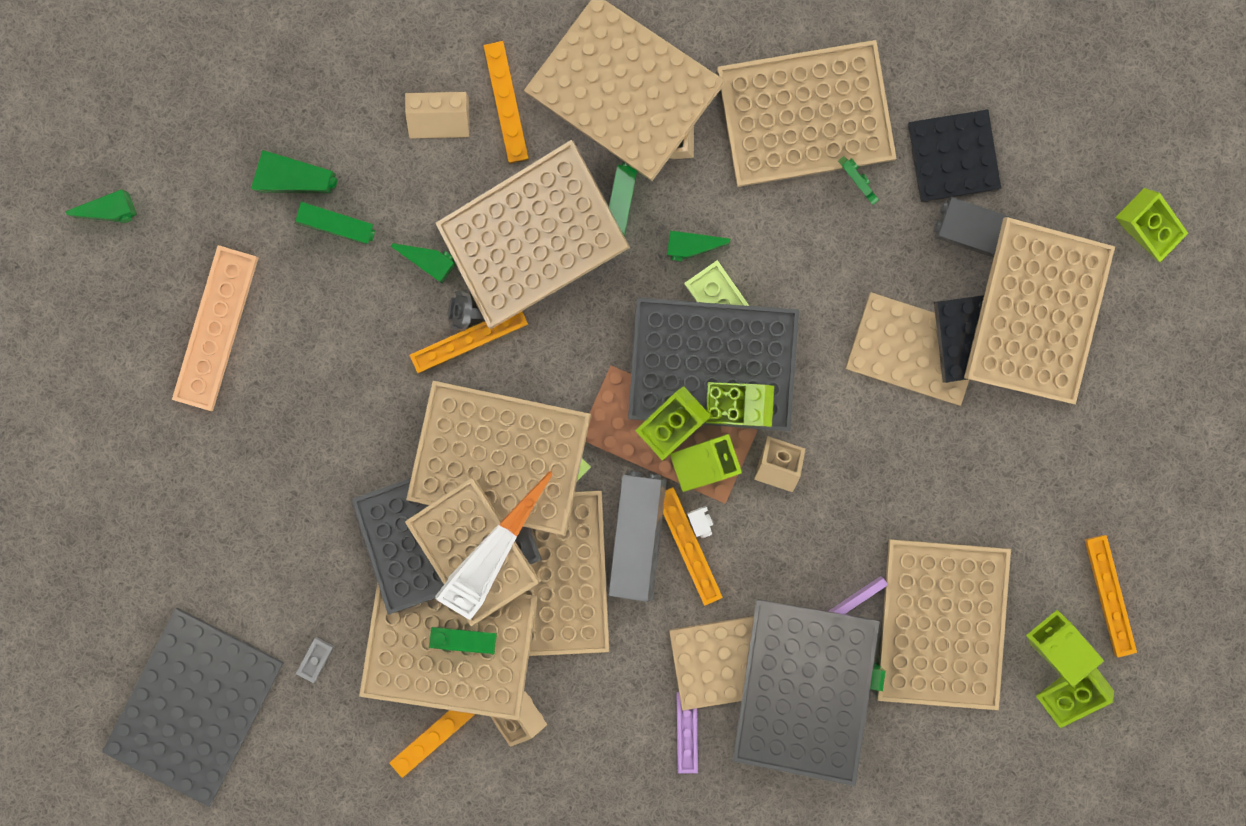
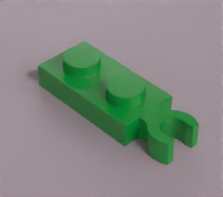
[838,156,879,205]

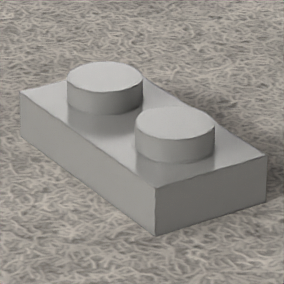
[296,637,334,683]

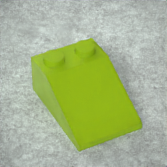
[1115,188,1188,262]
[635,386,711,461]
[1036,668,1114,728]

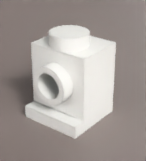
[687,506,713,538]

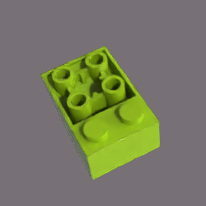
[706,382,774,427]
[670,434,742,492]
[1026,610,1104,687]

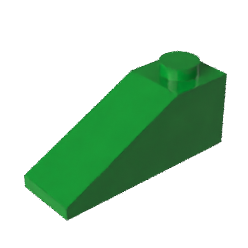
[65,189,137,223]
[667,230,731,262]
[391,243,456,284]
[429,627,497,654]

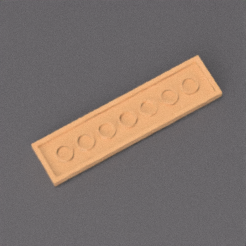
[172,245,258,411]

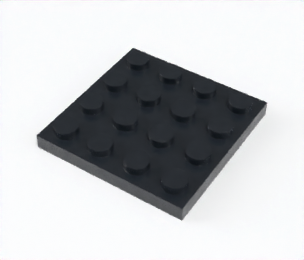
[908,109,1001,202]
[934,295,984,383]

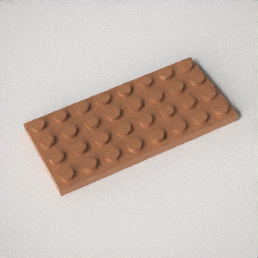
[586,365,758,503]

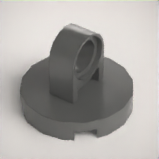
[448,291,484,331]

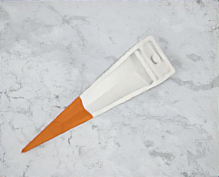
[436,471,552,620]

